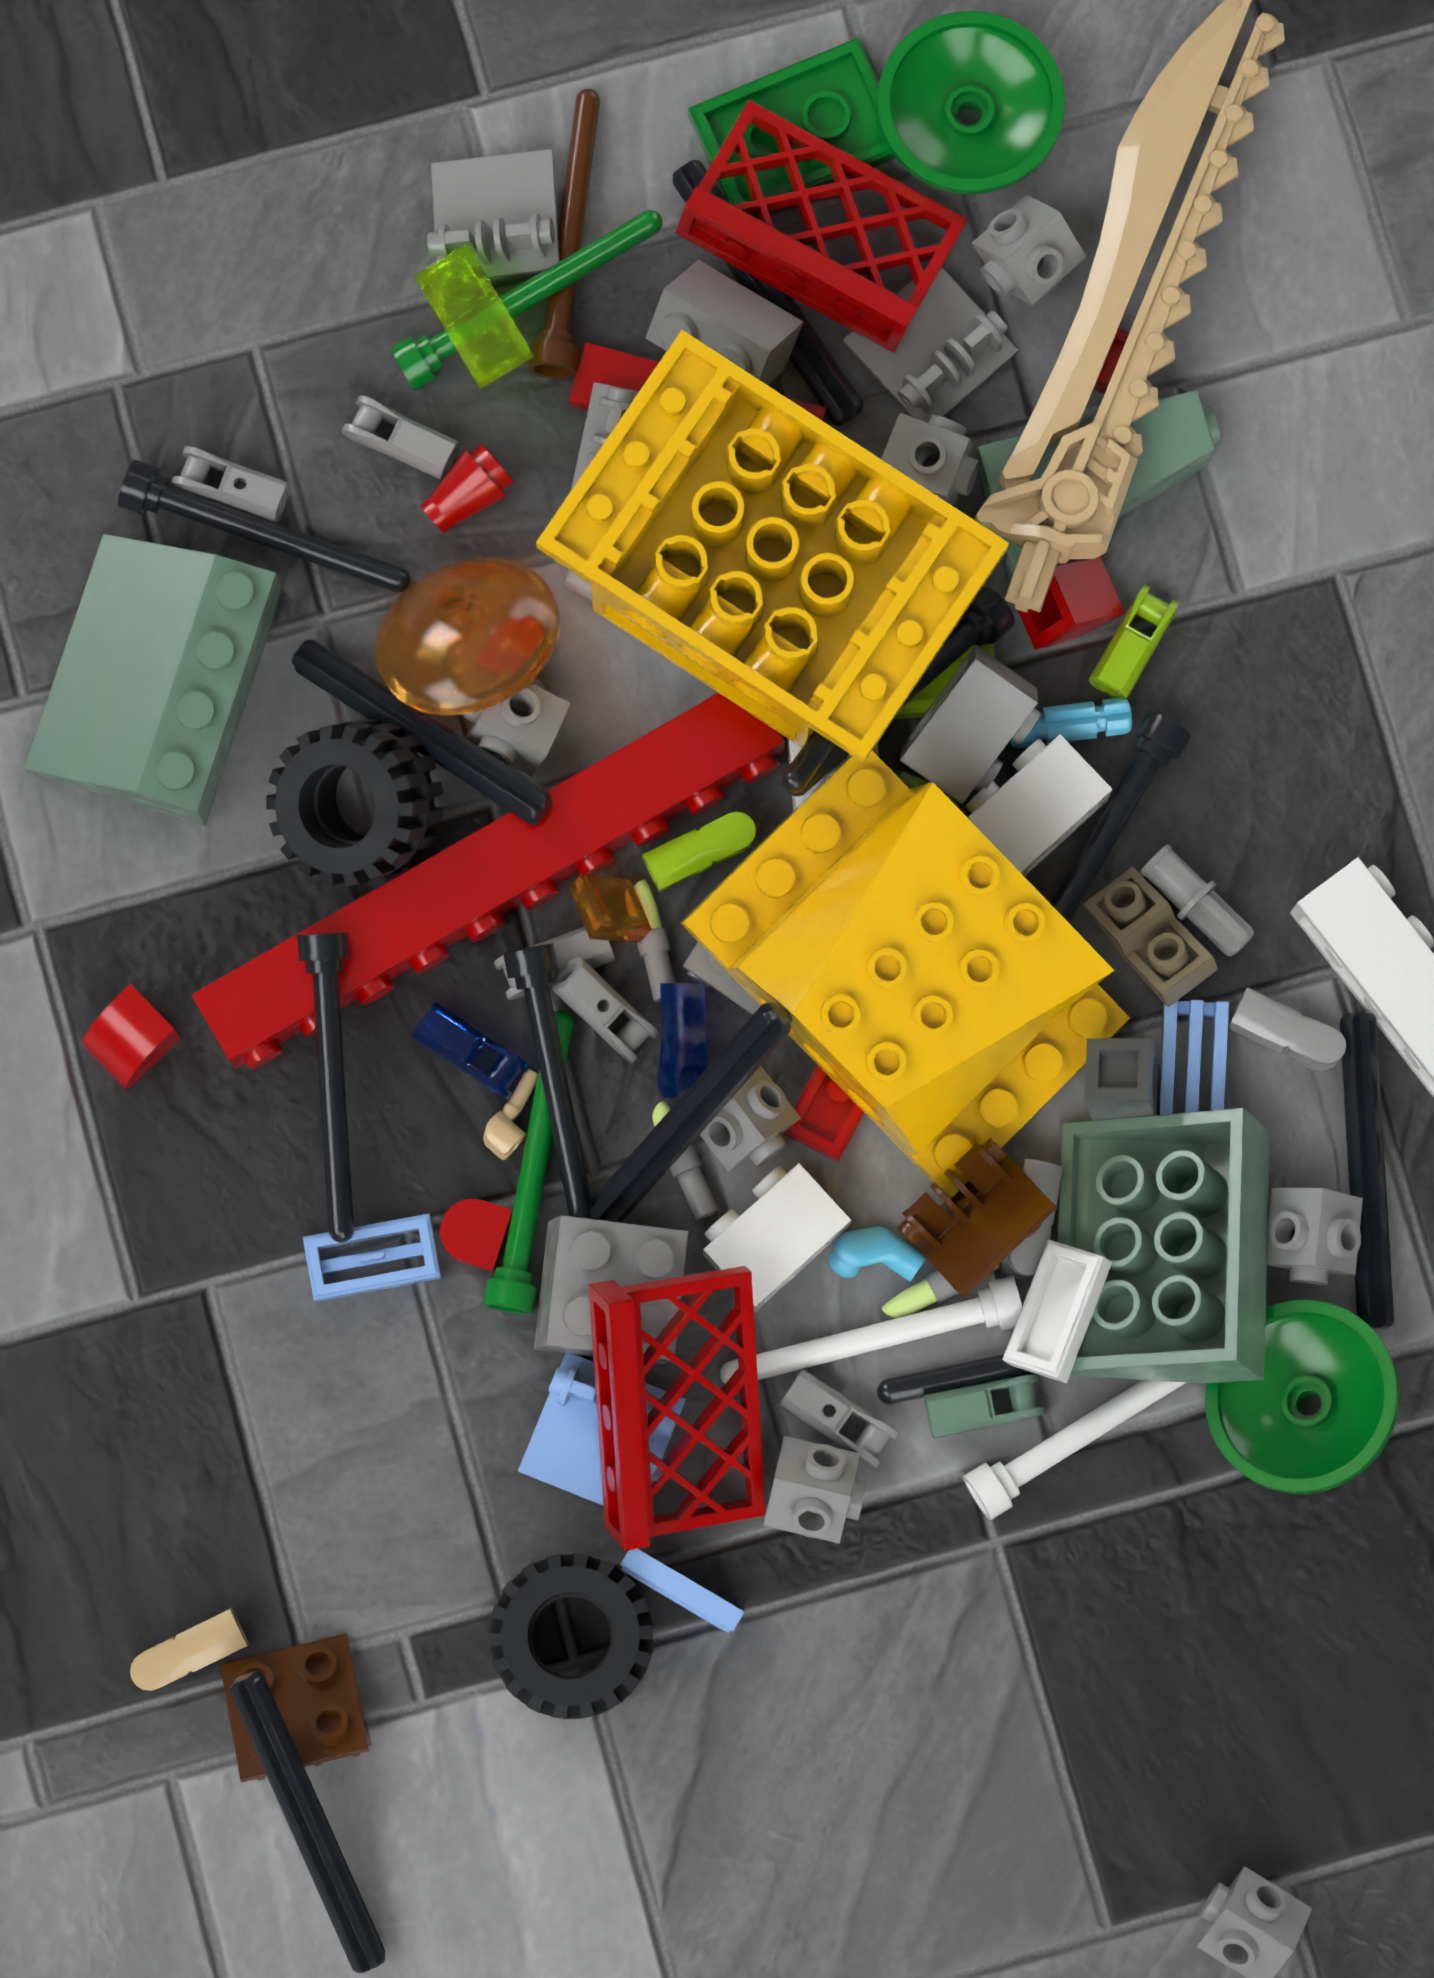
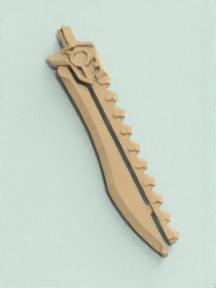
[975,0,1285,613]

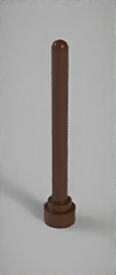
[527,89,600,379]

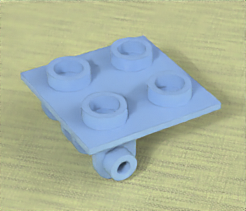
[518,1353,686,1506]

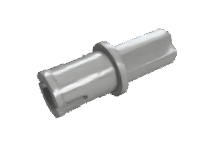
[1140,844,1254,957]

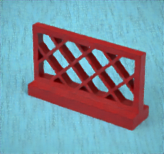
[675,100,968,353]
[588,1266,765,1551]

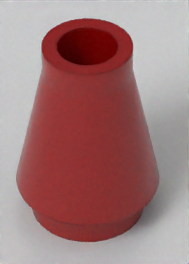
[420,443,515,534]

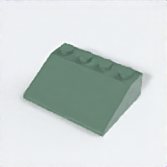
[24,534,283,826]
[1058,1108,1270,1383]

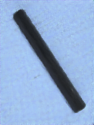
[672,160,863,426]
[291,640,553,825]
[590,1002,792,1223]
[1340,1012,1394,1329]
[230,1671,385,1973]

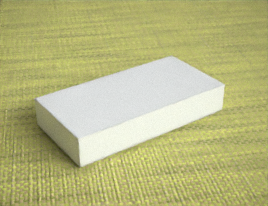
[1002,1240,1112,1384]

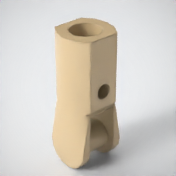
[130,1608,249,1691]

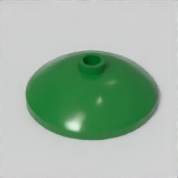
[877,11,1065,195]
[1205,1300,1400,1494]

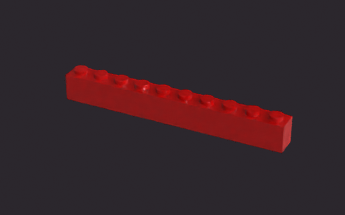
[191,693,785,1070]

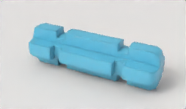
[1010,697,1133,748]

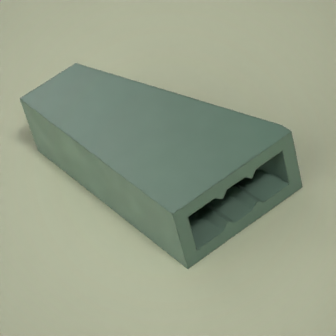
[976,390,1220,580]

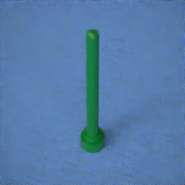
[389,210,663,391]
[482,1010,573,1315]

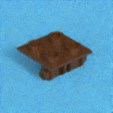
[897,1138,1058,1298]
[220,1633,372,1783]

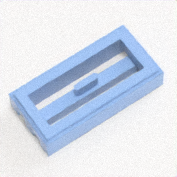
[1158,1000,1229,1115]
[303,1214,442,1302]
[620,1549,745,1634]

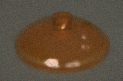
[375,558,560,715]

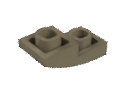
[1083,866,1218,1007]

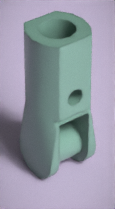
[924,1374,1046,1439]

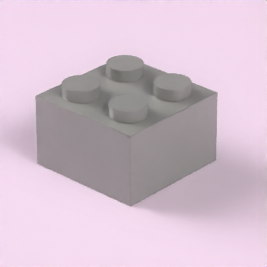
[534,1215,688,1364]

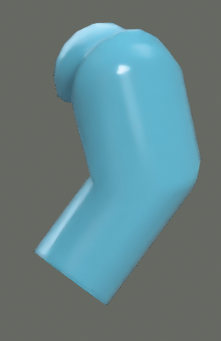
[828,1226,927,1282]

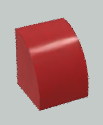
[1015,557,1125,650]
[82,984,182,1091]

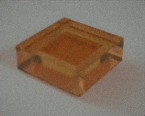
[569,875,652,943]

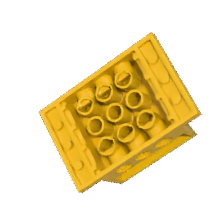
[536,330,1010,763]
[680,750,1130,1198]

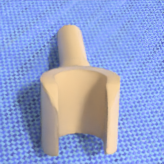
[483,1069,538,1160]

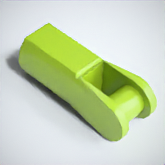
[1089,584,1179,699]
[642,811,756,892]

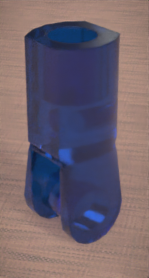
[657,983,709,1099]
[412,1002,531,1100]

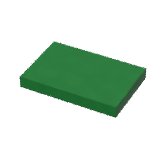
[688,37,895,217]

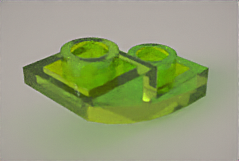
[414,243,534,389]

